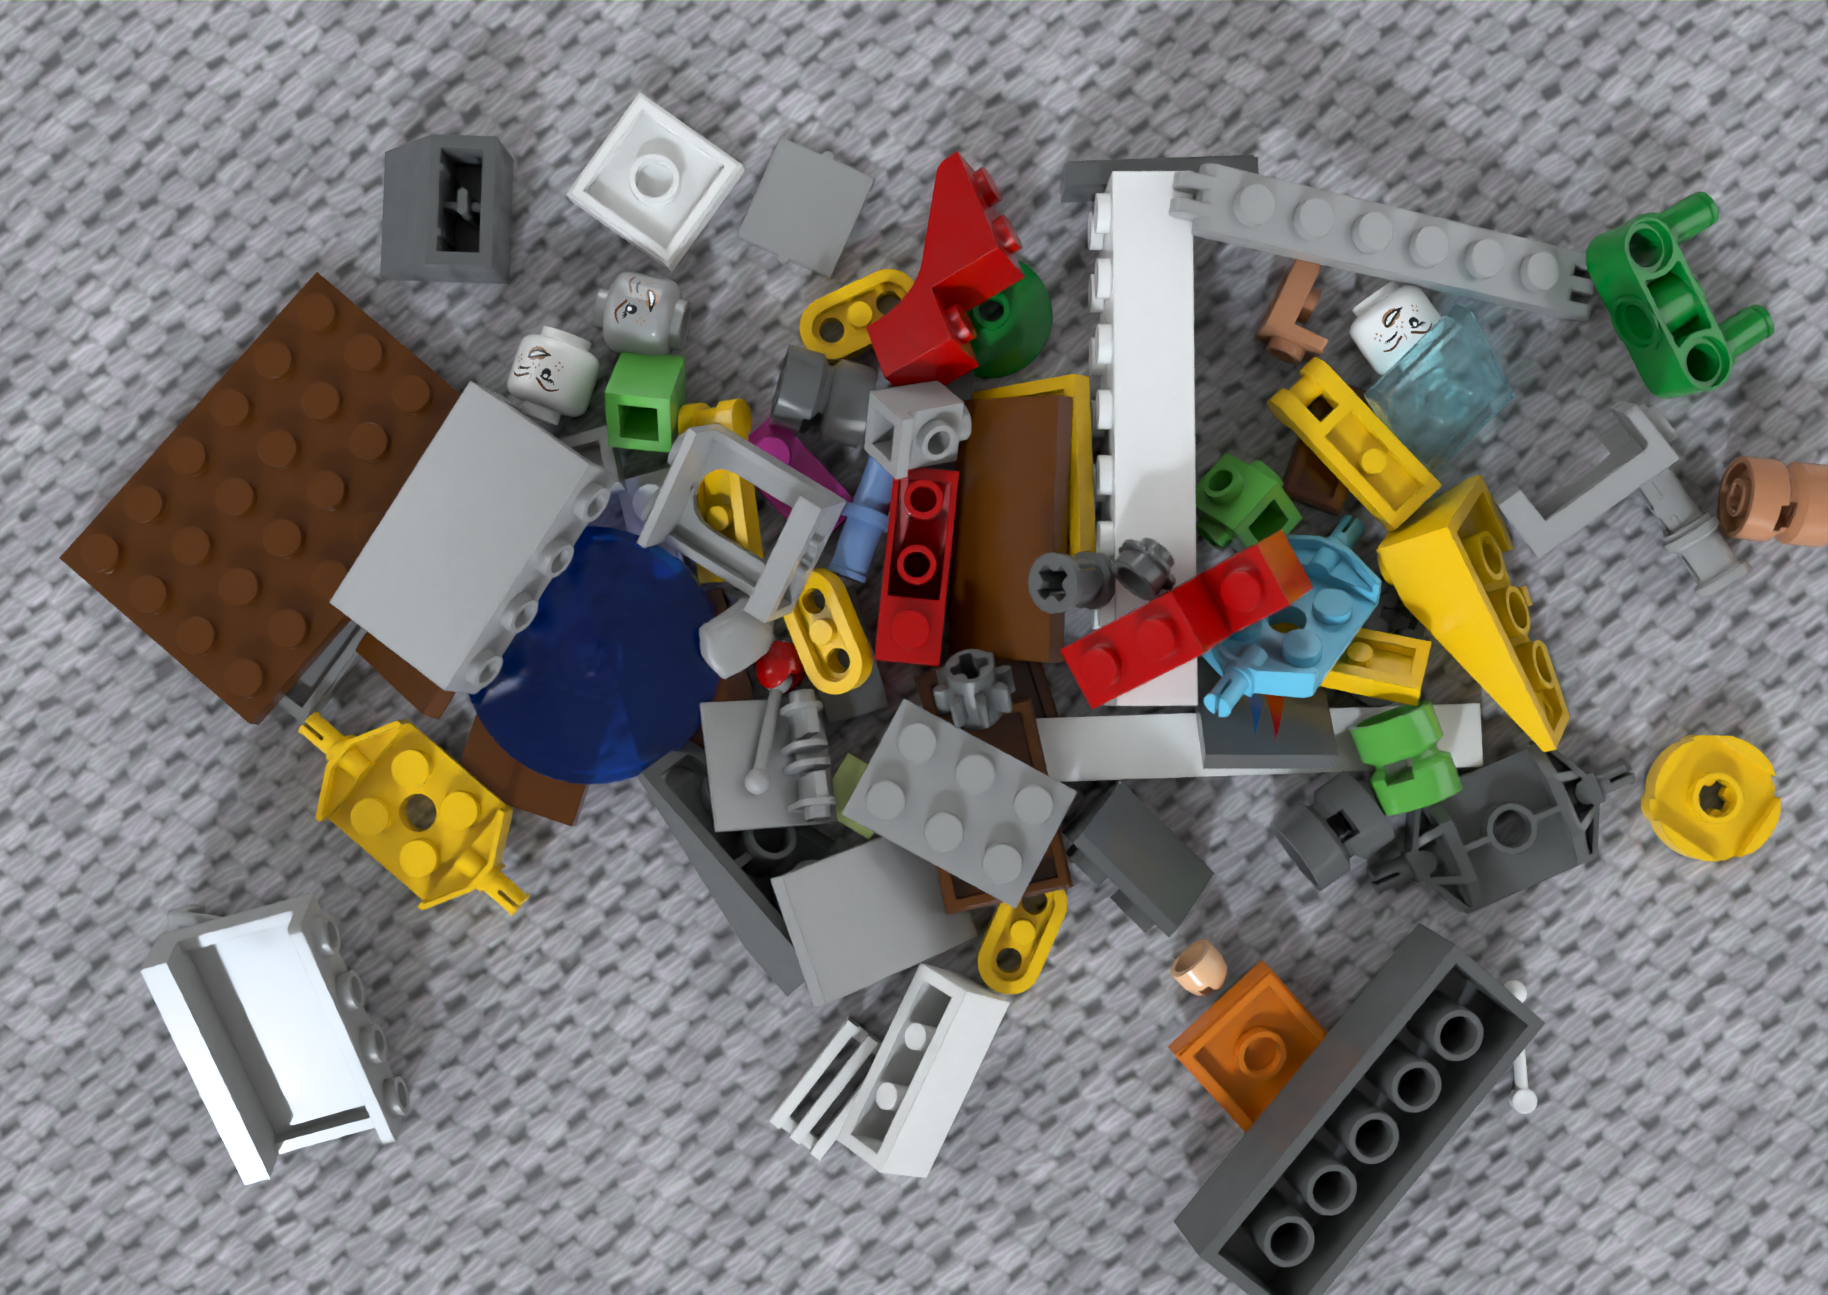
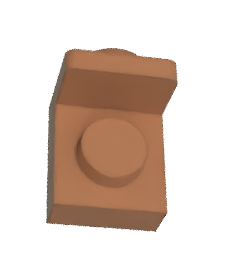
[1254,259,1328,365]

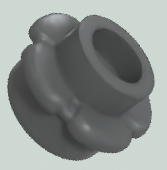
[1111,538,1176,600]

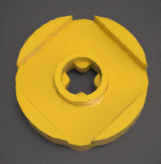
[1641,735,1781,861]

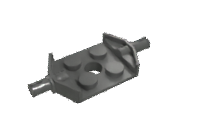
[1367,741,1636,914]

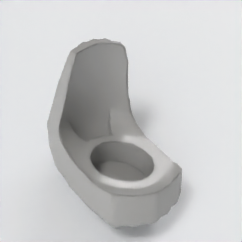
[699,590,775,679]

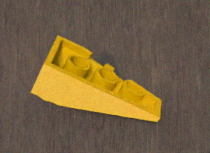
[1376,474,1570,752]

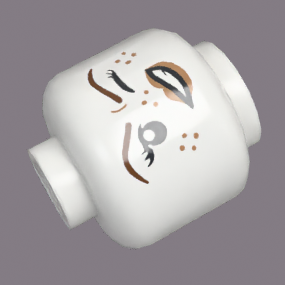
[1349,281,1447,379]
[507,326,600,426]

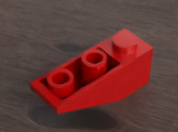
[874,467,959,667]

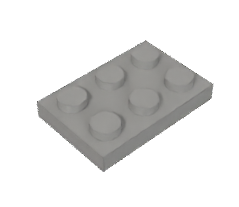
[842,699,1077,908]

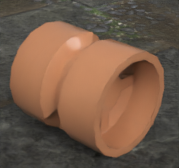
[1717,456,1828,548]

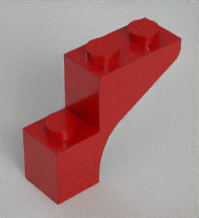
[866,151,1025,387]
[1060,529,1314,710]

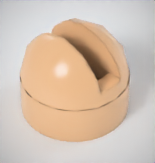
[1170,939,1228,996]

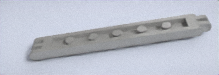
[1169,164,1594,322]

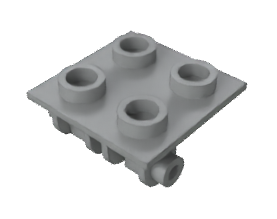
[700,689,838,832]

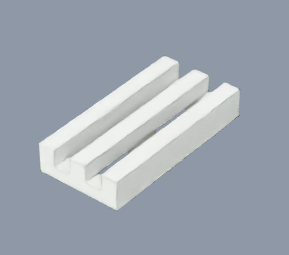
[769,1017,882,1161]

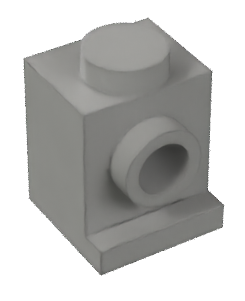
[864,380,972,479]

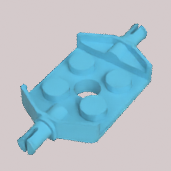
[1202,515,1382,717]

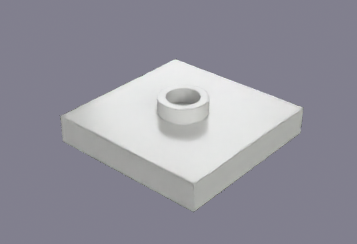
[566,92,745,272]

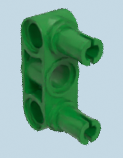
[1586,191,1774,399]

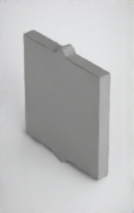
[736,137,875,279]

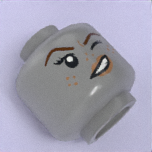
[593,271,691,356]

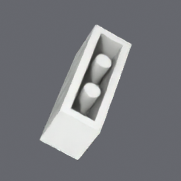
[836,963,1010,1178]

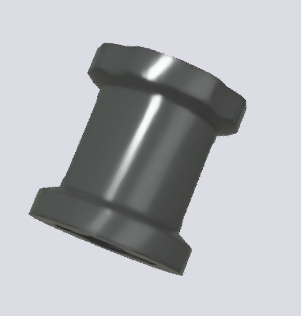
[1028,551,1116,614]

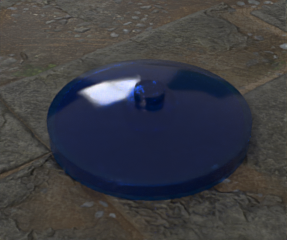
[469,526,721,785]

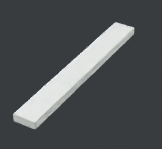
[1036,703,1483,782]

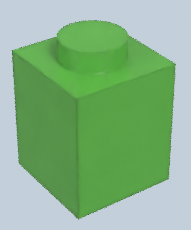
[604,351,687,453]

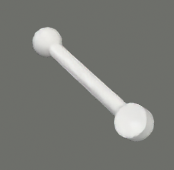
[1503,980,1537,1114]

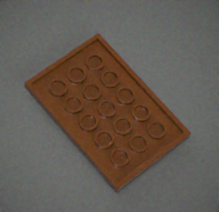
[59,272,462,725]

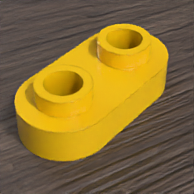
[799,269,914,364]
[783,568,873,695]
[977,889,1068,995]

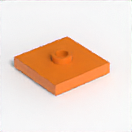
[1168,960,1328,1133]

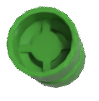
[1349,700,1463,816]

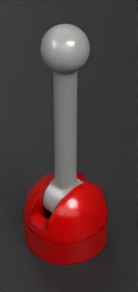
[744,641,806,795]

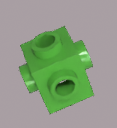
[1196,452,1302,552]

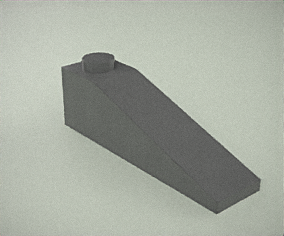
[638,739,854,997]

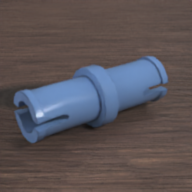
[827,453,893,584]

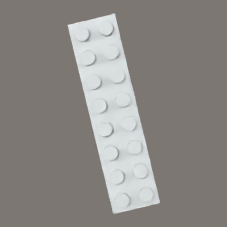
[1088,171,1198,706]

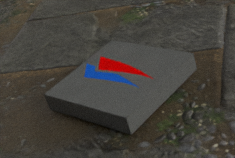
[1195,655,1338,769]

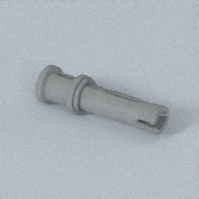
[1598,423,1752,599]

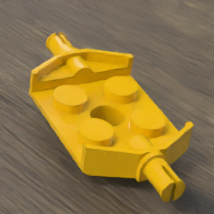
[298,712,531,916]

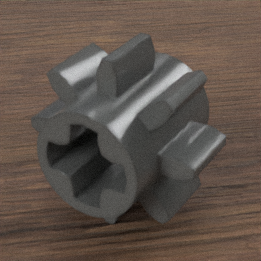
[932,649,1016,730]

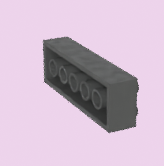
[1174,923,1545,1295]

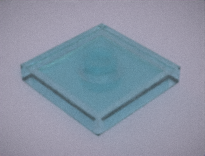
[1364,304,1515,476]

